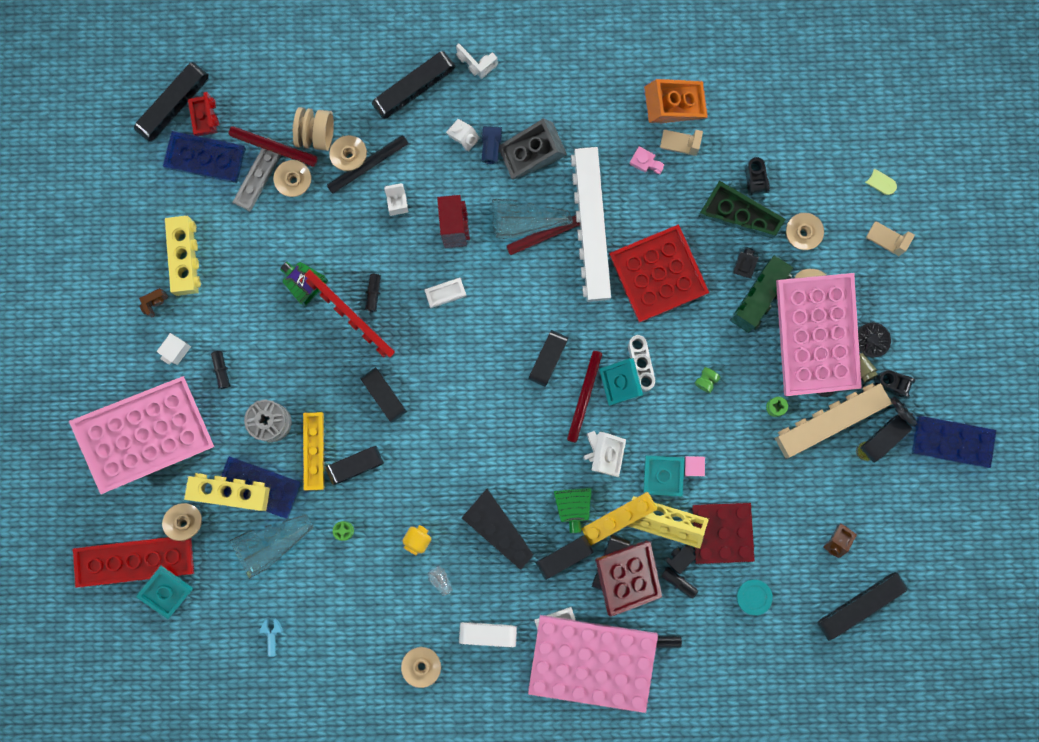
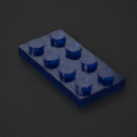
[163,131,246,183]
[912,416,996,468]
[221,456,302,519]

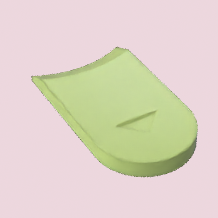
[865,169,897,195]

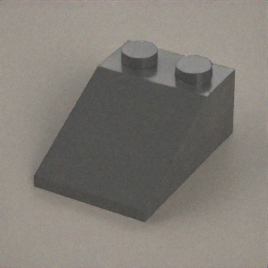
[499,118,567,180]

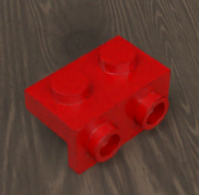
[188,92,219,137]

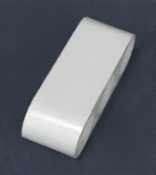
[628,335,655,392]
[459,622,517,647]

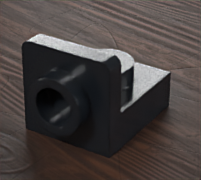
[733,247,759,279]

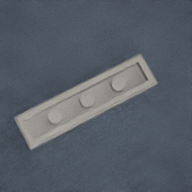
[233,138,281,212]

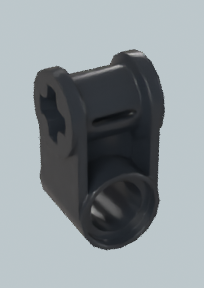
[745,157,770,196]
[874,370,916,399]

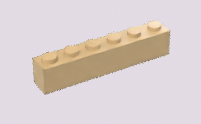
[775,383,892,458]

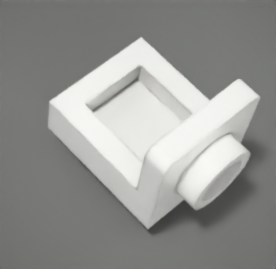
[446,119,480,151]
[384,183,408,216]
[583,431,599,462]

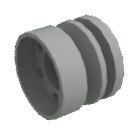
[244,400,292,443]

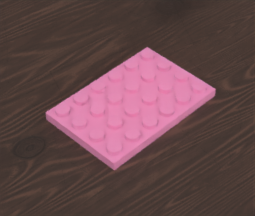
[776,273,861,396]
[69,376,214,494]
[528,615,658,713]

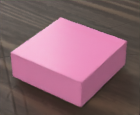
[684,456,705,476]

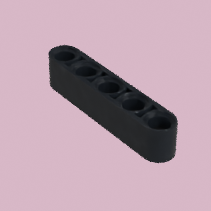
[372,51,456,119]
[134,62,209,142]
[817,572,908,640]

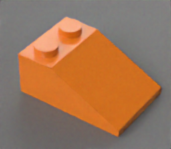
[644,79,708,123]

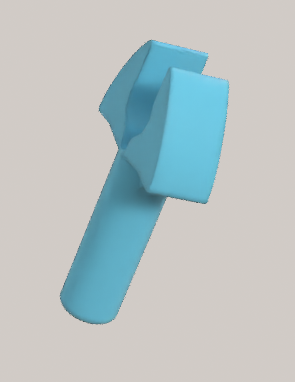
[260,619,283,657]

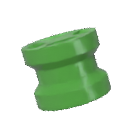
[766,397,788,417]
[332,521,354,541]

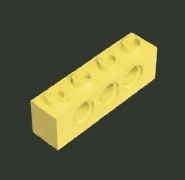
[165,216,201,296]
[184,473,270,511]

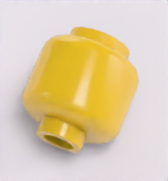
[402,525,431,555]

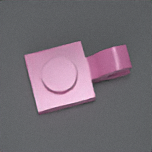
[630,146,664,175]

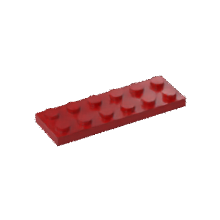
[304,269,395,358]
[73,537,194,588]

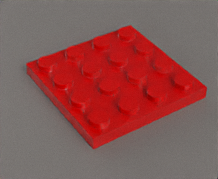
[609,224,709,323]

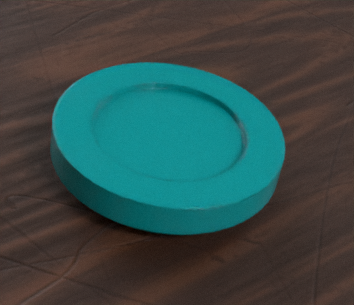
[736,579,773,615]

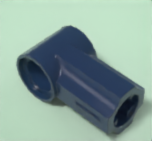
[482,126,502,165]

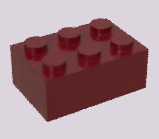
[437,195,470,248]

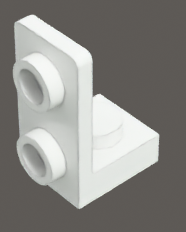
[456,44,498,79]

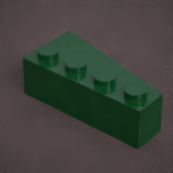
[698,181,786,239]
[729,255,793,333]

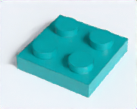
[599,358,643,406]
[643,455,684,497]
[136,566,193,619]

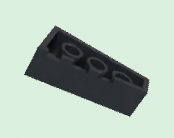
[462,488,534,570]

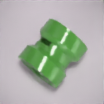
[694,367,721,394]

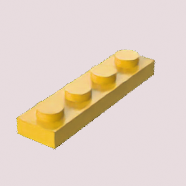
[303,412,324,490]
[581,492,658,545]

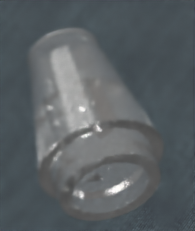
[427,565,453,596]

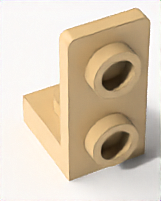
[660,130,703,156]
[866,222,915,256]

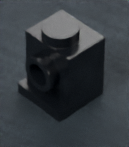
[664,544,696,574]

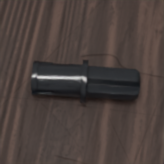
[364,273,381,312]
[211,350,231,389]
[661,567,698,599]

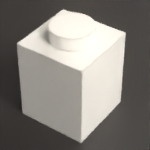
[157,333,191,365]

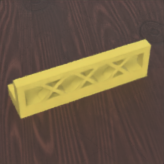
[628,496,709,548]

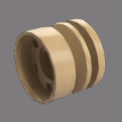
[293,107,334,151]

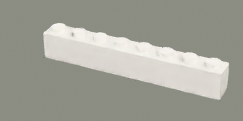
[571,147,611,302]

